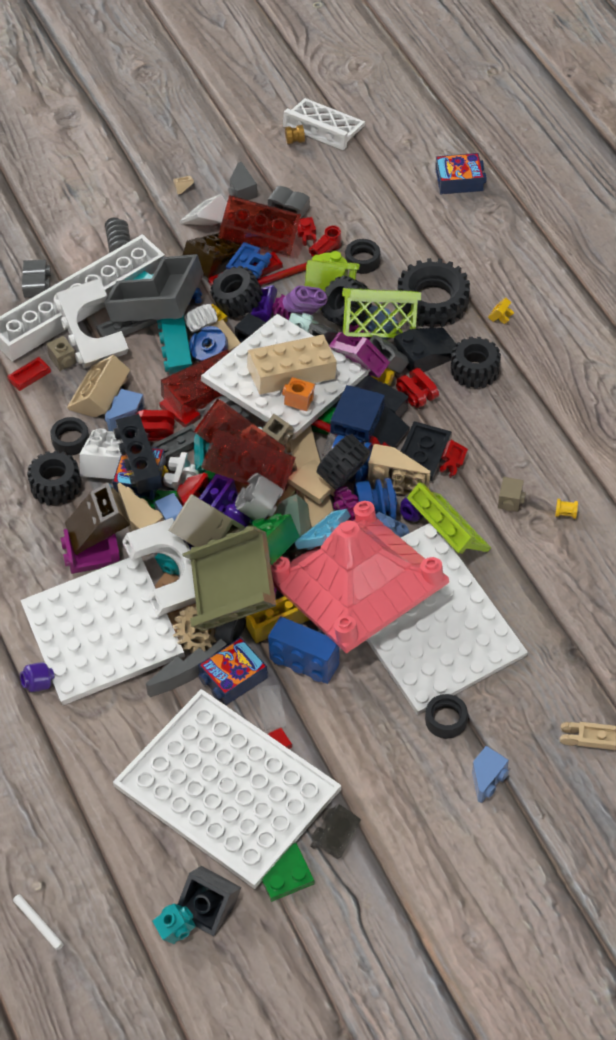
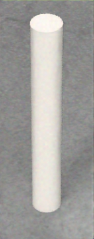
[13,894,64,951]

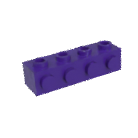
[183,474,238,549]

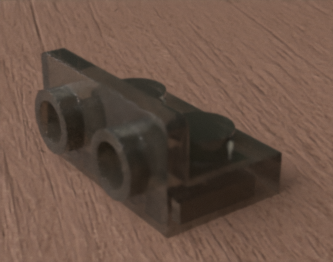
[310,804,361,859]

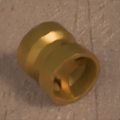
[285,125,305,144]

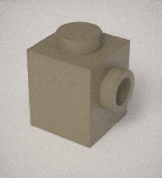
[47,336,77,371]
[262,414,295,446]
[498,477,526,512]

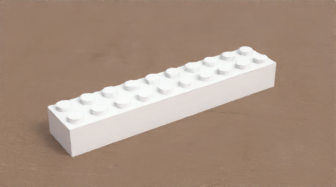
[0,234,165,361]

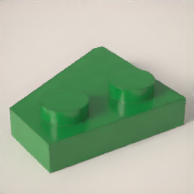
[262,843,314,902]

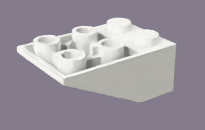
[80,428,121,479]

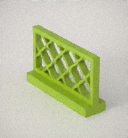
[342,288,421,338]
[407,482,491,554]

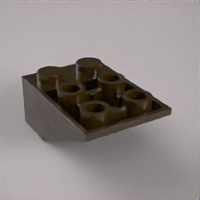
[182,232,242,278]
[65,482,130,555]

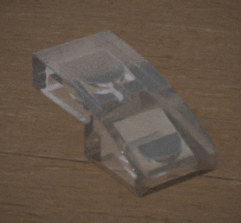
[257,685,286,731]

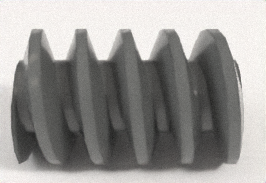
[105,217,131,253]

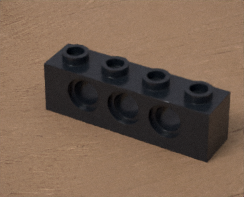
[113,414,162,494]

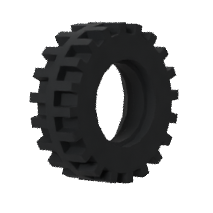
[397,258,470,328]

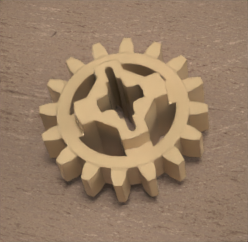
[172,606,216,653]

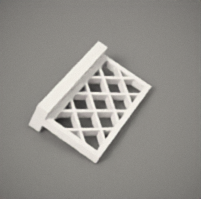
[283,98,365,150]

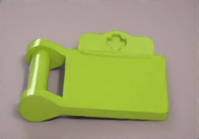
[304,260,360,310]

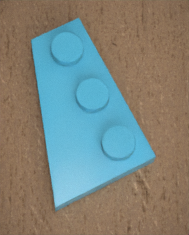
[294,509,350,550]

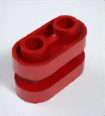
[396,368,439,408]
[136,410,175,441]

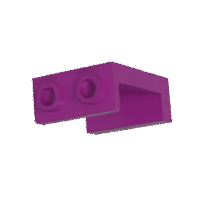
[329,332,390,378]
[61,529,120,574]

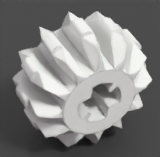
[184,304,218,333]

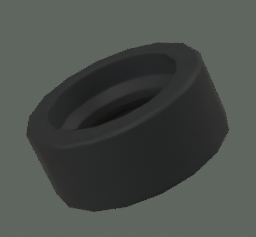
[345,239,381,274]
[50,417,89,456]
[215,617,246,645]
[425,694,468,739]

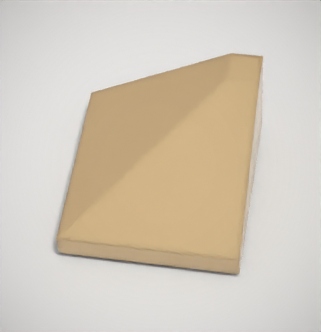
[174,176,194,194]

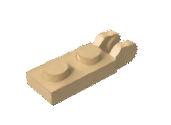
[560,722,616,750]

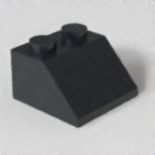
[177,866,242,936]

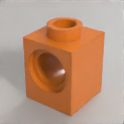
[282,377,315,411]

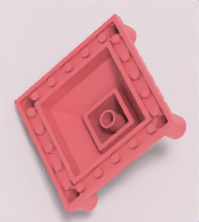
[271,501,449,654]

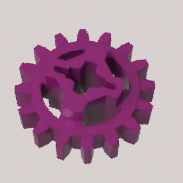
[333,486,359,521]

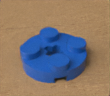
[189,326,228,364]

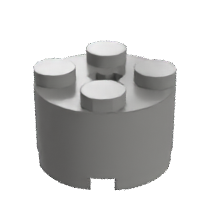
[235,473,283,520]

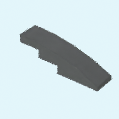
[146,639,227,697]

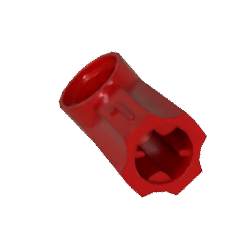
[309,225,342,257]

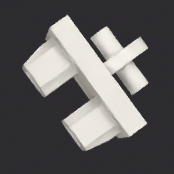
[163,452,199,491]

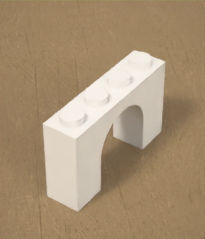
[54,278,129,369]
[122,518,196,617]

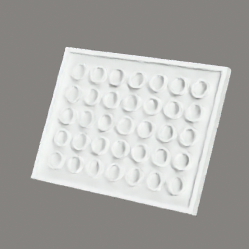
[366,523,528,715]
[113,689,341,889]

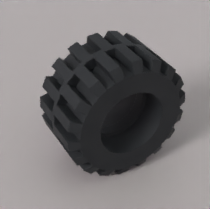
[210,266,263,318]
[321,276,372,327]
[451,337,501,389]
[316,434,370,489]
[27,451,81,506]

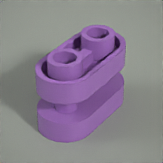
[283,286,327,315]

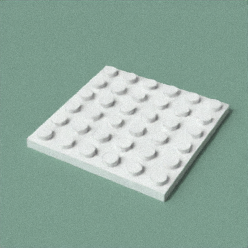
[201,314,369,439]
[20,557,185,706]

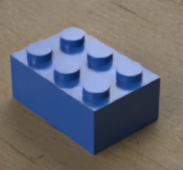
[268,616,339,684]

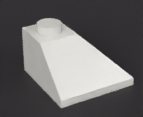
[179,194,233,226]

